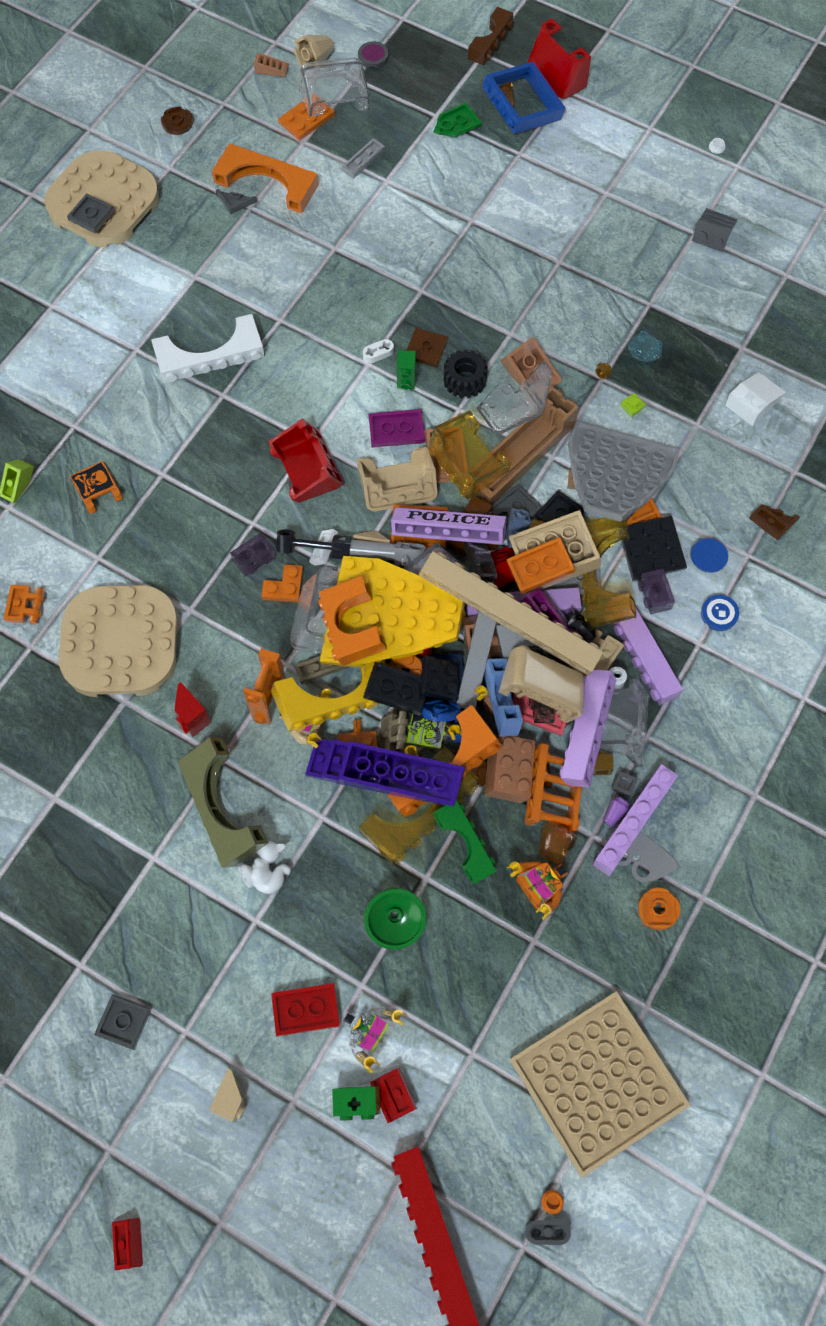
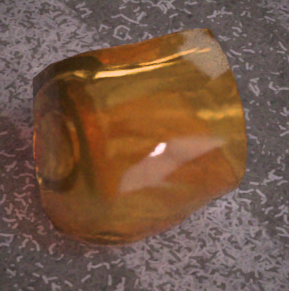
[539,821,577,865]

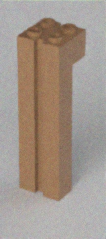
[463,386,579,505]

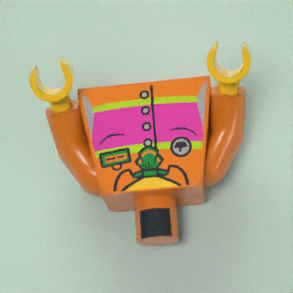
[506,861,568,920]

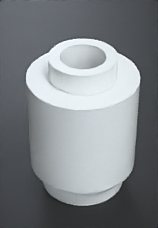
[609,667,627,692]

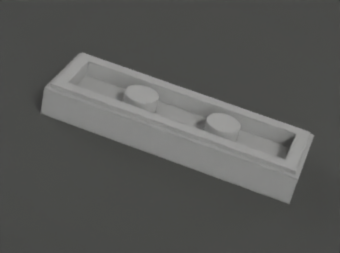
[341,138,385,179]

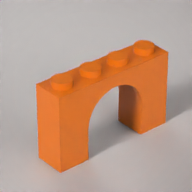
[318,576,386,666]

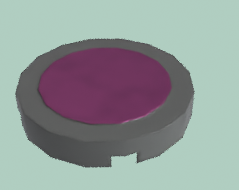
[358,41,389,69]

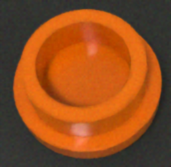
[541,1190,564,1214]

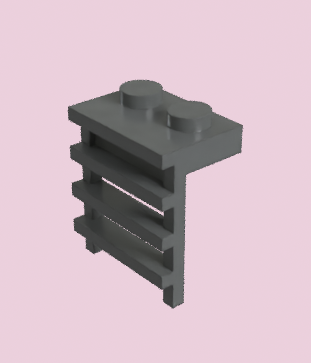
[692,208,737,252]

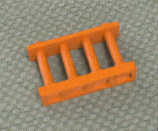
[243,648,286,725]
[524,743,582,835]

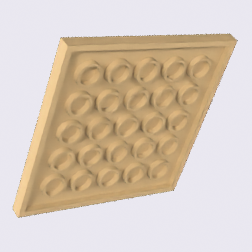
[509,991,691,1178]

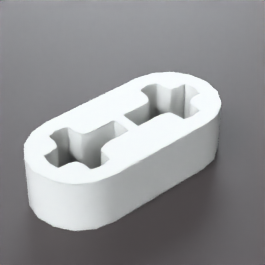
[363,339,394,363]

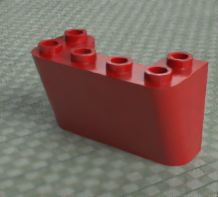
[527,18,591,99]

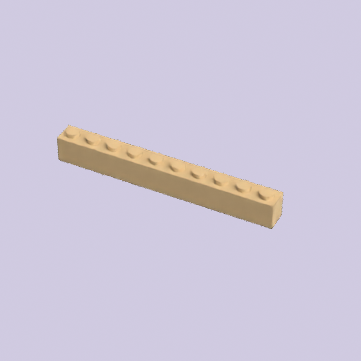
[419,551,603,676]

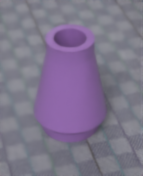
[603,796,630,827]

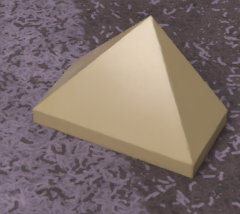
[353,530,390,543]

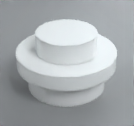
[709,138,725,154]

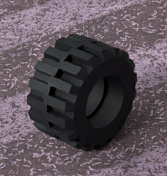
[443,350,488,398]

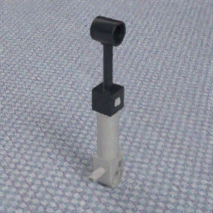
[276,529,426,568]

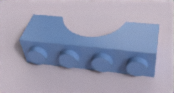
[484,658,523,737]

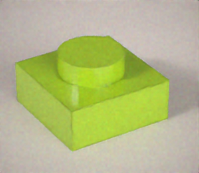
[620,393,646,417]

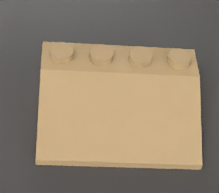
[509,510,601,593]

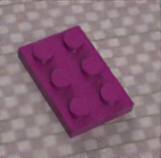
[368,409,425,448]

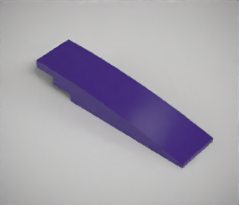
[305,739,465,807]

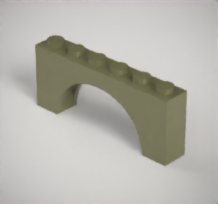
[178,737,268,868]

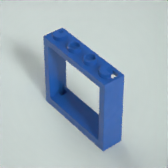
[482,62,566,134]

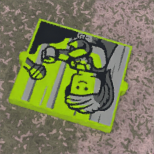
[406,713,446,750]

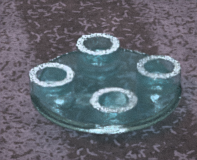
[628,331,663,362]

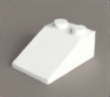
[725,372,786,426]

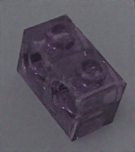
[230,533,275,576]

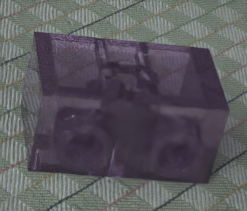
[638,569,675,614]

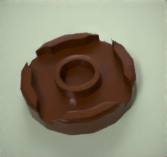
[161,107,193,135]

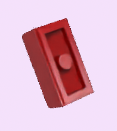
[112,1218,143,1271]

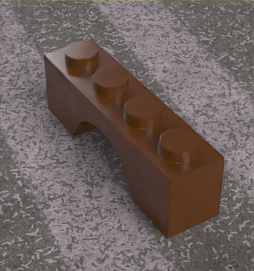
[468,6,514,66]

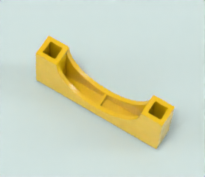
[271,660,386,732]

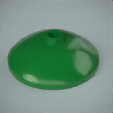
[364,888,426,950]

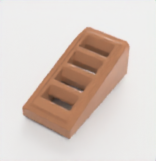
[254,53,289,77]

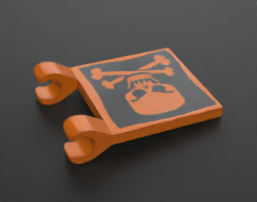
[70,461,123,514]

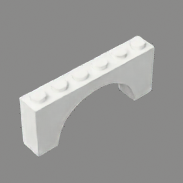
[151,314,265,383]

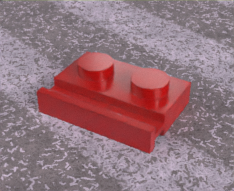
[370,1068,417,1123]

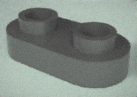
[525,1220,571,1245]

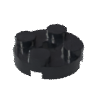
[565,608,598,643]

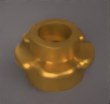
[595,363,612,379]

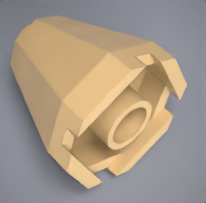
[294,35,333,72]

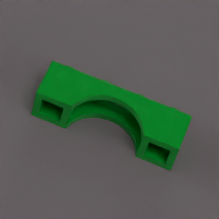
[432,800,496,884]

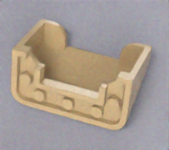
[356,447,438,511]
[498,645,584,723]

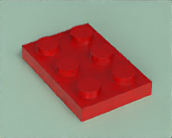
[271,983,340,1037]

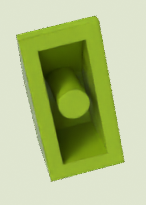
[0,459,34,503]

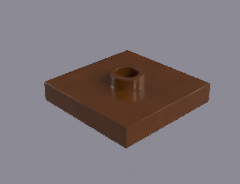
[407,328,448,368]

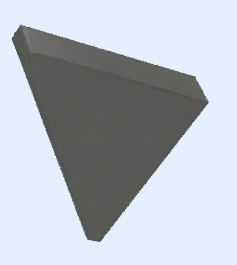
[216,189,257,214]

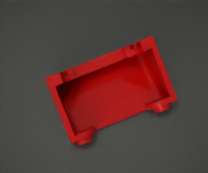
[268,418,344,503]

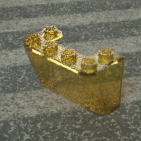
[428,410,511,499]

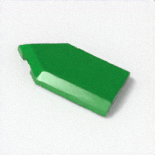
[433,103,483,137]

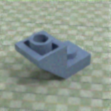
[506,508,531,548]

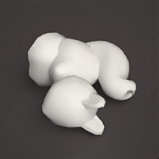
[238,841,291,894]

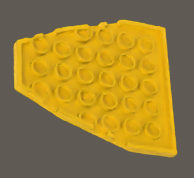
[320,556,465,668]

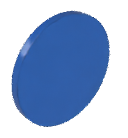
[691,538,729,573]

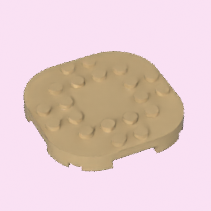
[44,151,159,247]
[59,585,178,697]

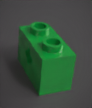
[397,350,416,390]
[332,1086,380,1121]

